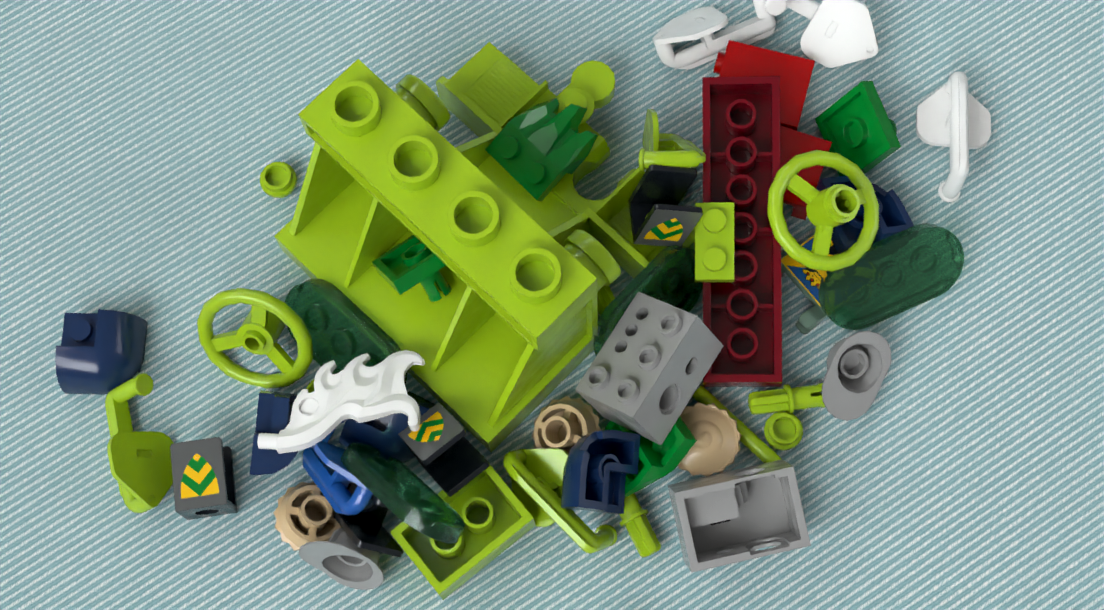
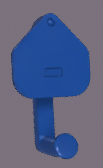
[303,420,391,515]

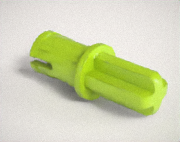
[748,383,825,415]
[619,493,661,558]

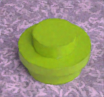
[558,87,594,124]
[260,162,297,198]
[764,412,803,451]

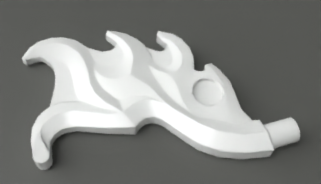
[257,350,425,454]

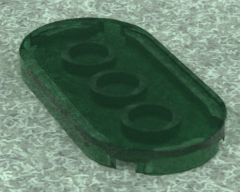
[818,223,964,330]
[593,245,703,356]
[285,279,408,385]
[341,442,465,543]

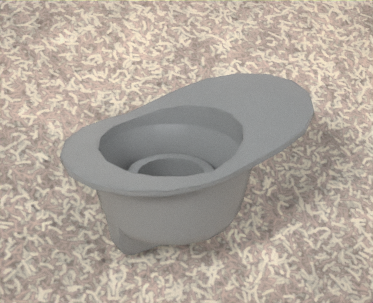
[822,331,891,421]
[298,528,384,590]

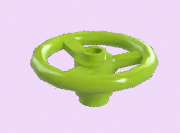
[767,150,879,272]
[197,288,313,388]

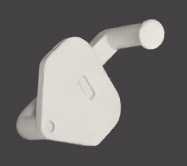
[652,0,776,69]
[765,0,878,68]
[916,71,991,202]

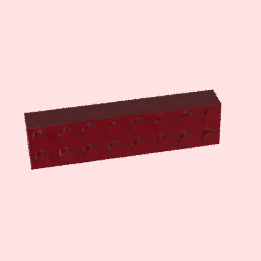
[702,76,782,387]

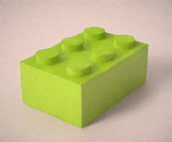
[390,465,536,600]

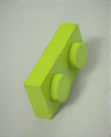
[695,202,734,282]

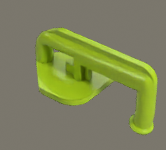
[638,109,706,171]
[105,373,173,513]
[503,448,617,554]

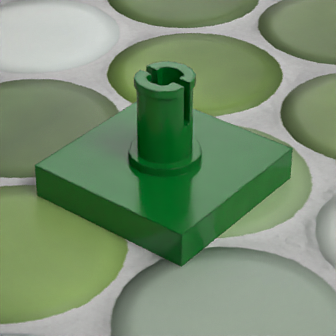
[815,81,901,176]
[372,235,452,302]

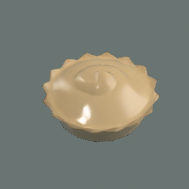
[532,396,601,453]
[678,402,742,476]
[273,482,342,551]

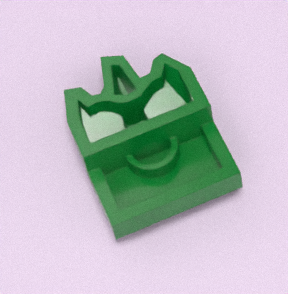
[485,98,598,201]
[604,416,697,497]

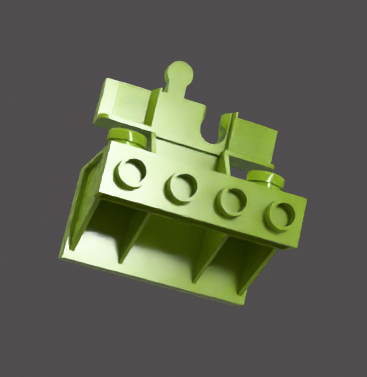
[274,42,695,453]

